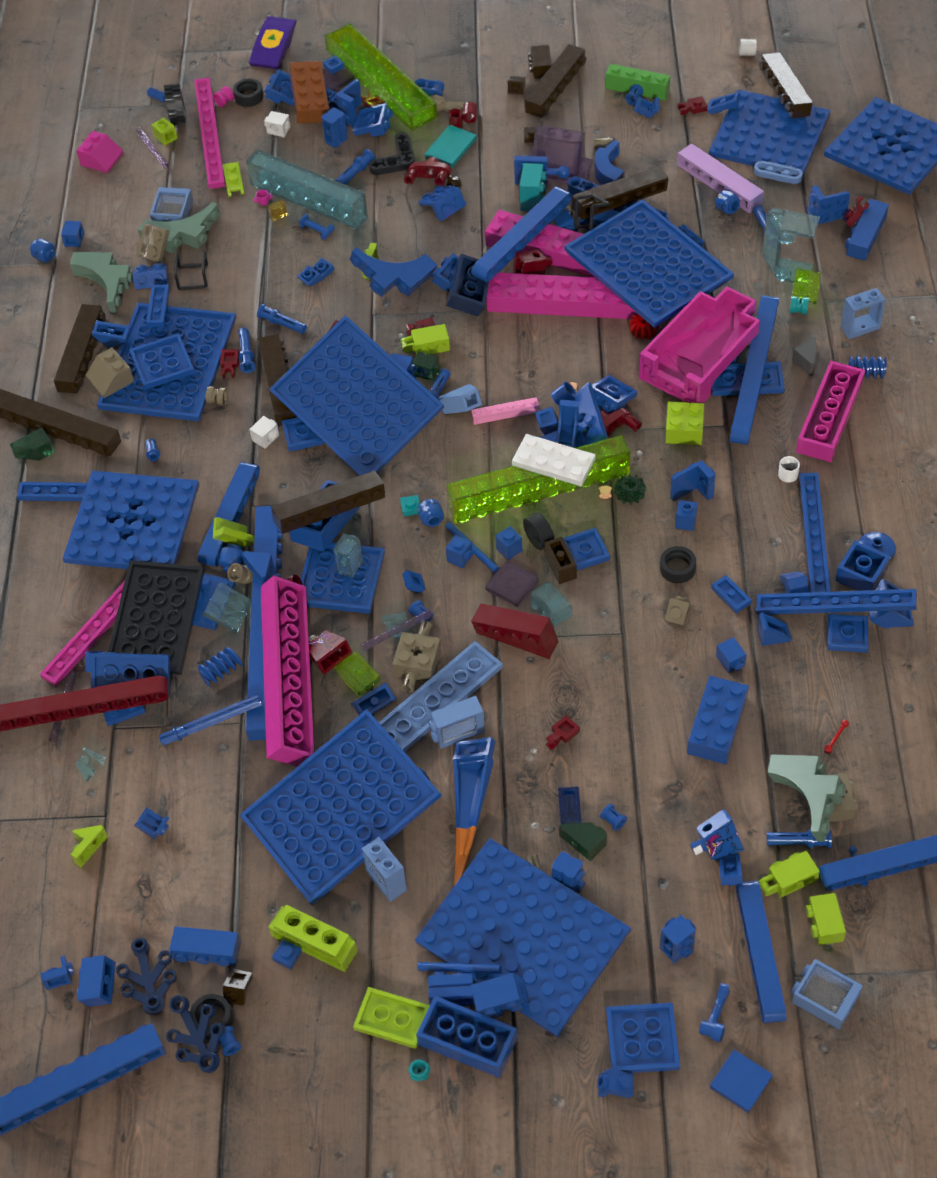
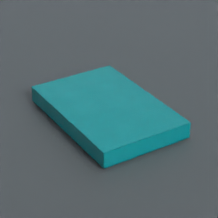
[425,125,477,168]

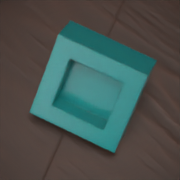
[400,495,420,517]

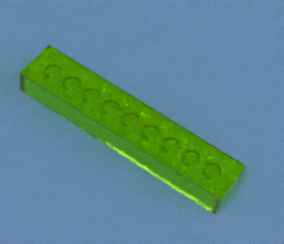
[324,23,438,131]
[446,435,631,524]

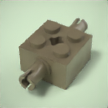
[392,621,442,693]

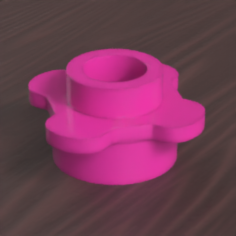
[253,190,273,206]

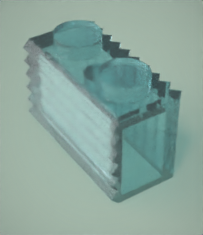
[333,533,363,578]
[530,581,572,627]

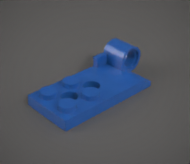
[551,382,608,452]
[85,651,170,694]

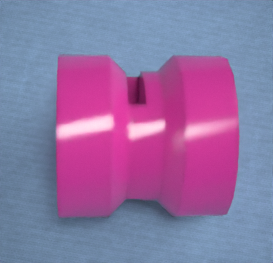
[213,86,234,107]

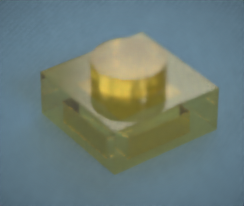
[268,200,287,221]

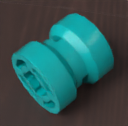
[789,296,809,315]

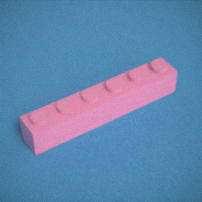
[471,397,539,425]

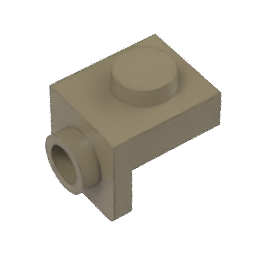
[665,596,691,626]

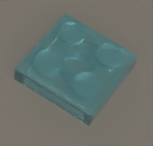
[202,582,252,634]

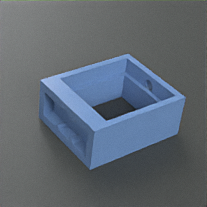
[841,288,885,339]

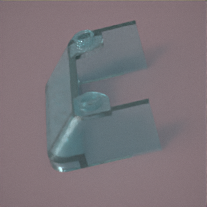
[762,208,820,286]

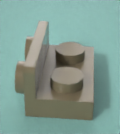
[137,224,170,263]

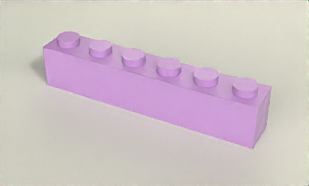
[677,143,764,213]

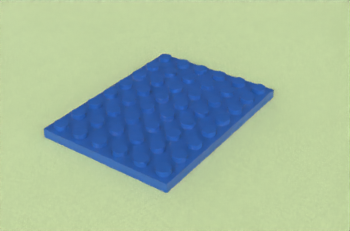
[565,199,734,328]
[97,303,236,422]
[269,315,444,476]
[240,709,442,905]
[415,838,631,1038]

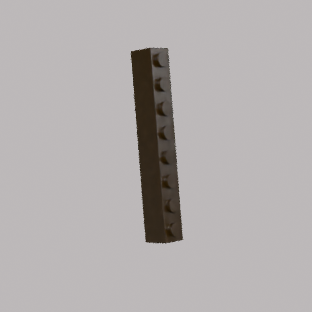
[0,389,121,457]

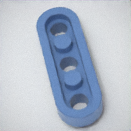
[754,161,803,184]

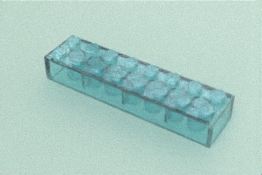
[246,149,368,229]

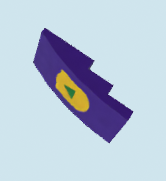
[248,16,297,69]

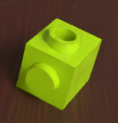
[151,117,178,146]

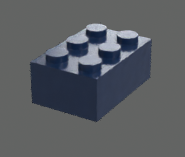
[446,254,490,317]

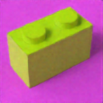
[805,893,846,945]

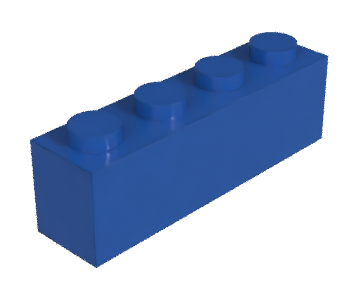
[845,199,889,261]

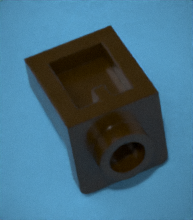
[507,76,526,95]
[524,120,546,143]
[223,969,252,1006]

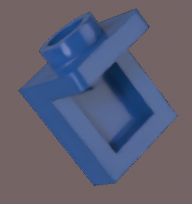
[634,96,660,119]
[134,807,169,839]
[597,1068,634,1098]

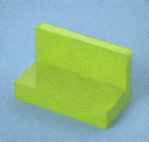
[213,517,255,548]

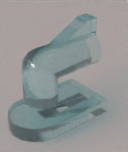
[381,611,408,638]
[76,746,107,781]

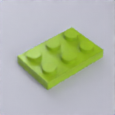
[353,987,430,1049]

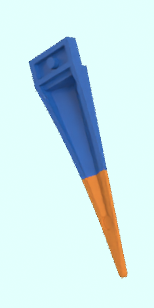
[453,737,495,886]

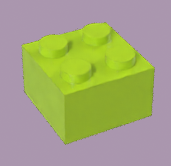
[665,401,704,445]

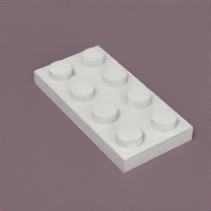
[512,434,595,487]

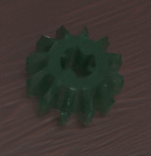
[614,473,646,505]

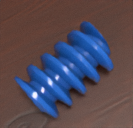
[848,356,887,379]
[198,647,243,687]

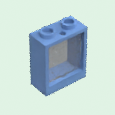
[150,187,193,222]
[429,696,485,749]
[361,837,407,902]
[791,959,863,1030]

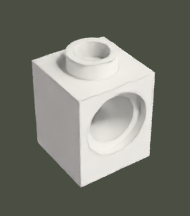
[264,111,291,137]
[249,416,279,448]

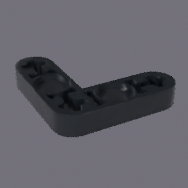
[369,133,415,175]

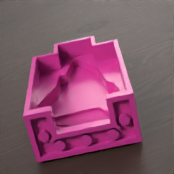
[639,286,760,403]

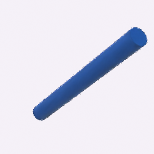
[445,522,499,573]
[417,962,502,974]

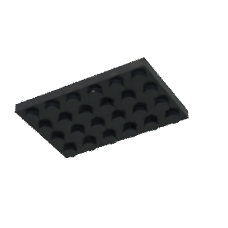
[108,560,205,675]

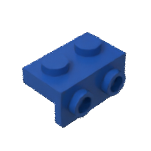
[132,263,168,289]

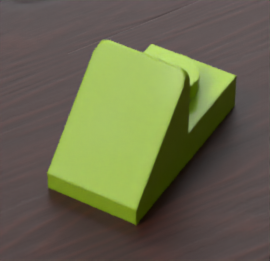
[70,825,108,868]

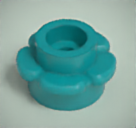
[408,1059,431,1082]

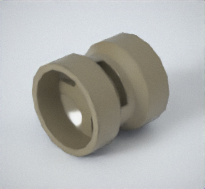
[205,386,228,406]
[227,563,253,584]

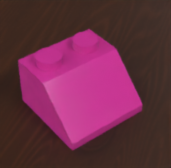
[77,130,124,173]

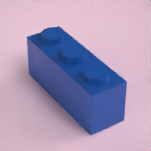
[169,926,241,967]

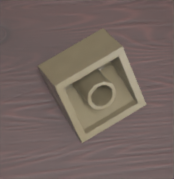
[86,347,134,398]

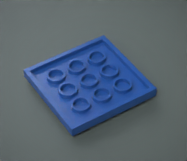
[301,542,385,614]

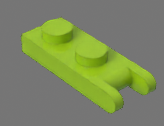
[222,162,244,197]

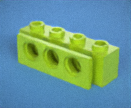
[268,905,358,972]

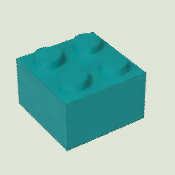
[519,163,547,211]

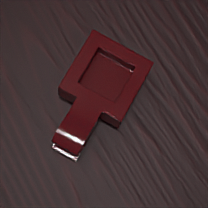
[842,196,870,227]
[406,317,436,336]
[546,715,580,750]

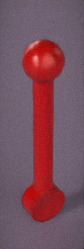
[824,719,849,754]

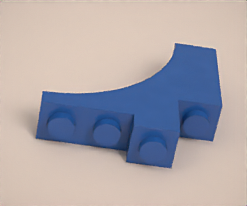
[350,247,437,297]

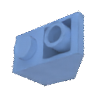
[438,384,482,414]

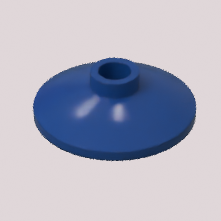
[858,532,896,561]

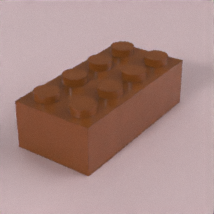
[289,61,329,124]

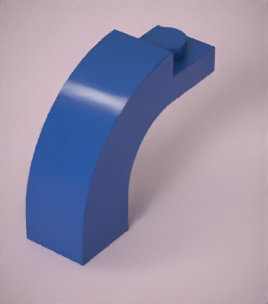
[595,140,624,185]

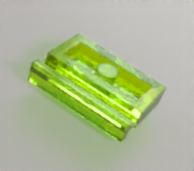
[791,268,821,304]
[334,651,381,696]

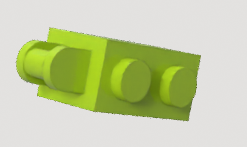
[400,324,450,357]
[759,850,820,898]

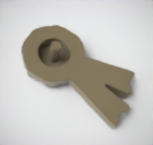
[427,94,465,112]

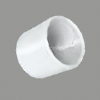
[739,39,757,56]
[778,456,800,482]

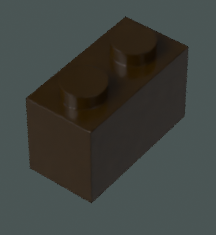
[528,45,552,79]
[544,537,577,584]

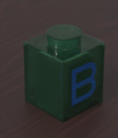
[413,352,441,381]

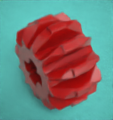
[629,313,659,340]

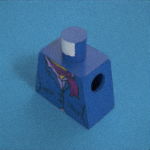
[690,809,744,860]

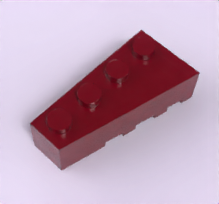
[471,603,559,659]

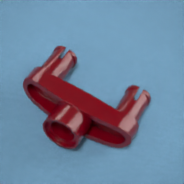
[404,157,452,186]
[600,408,642,452]

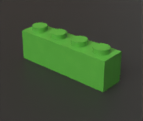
[605,64,671,101]

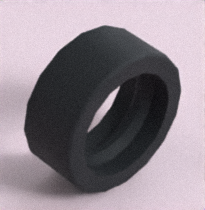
[233,78,264,107]
[523,512,554,550]
[660,546,696,583]
[190,994,233,1039]

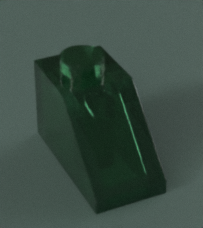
[9,428,55,461]
[559,822,607,861]

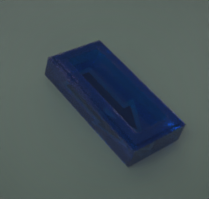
[558,787,582,828]

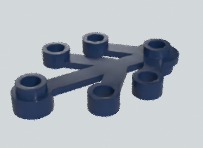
[116,938,177,1015]
[166,995,226,1073]

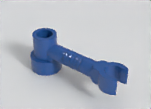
[699,983,730,1043]

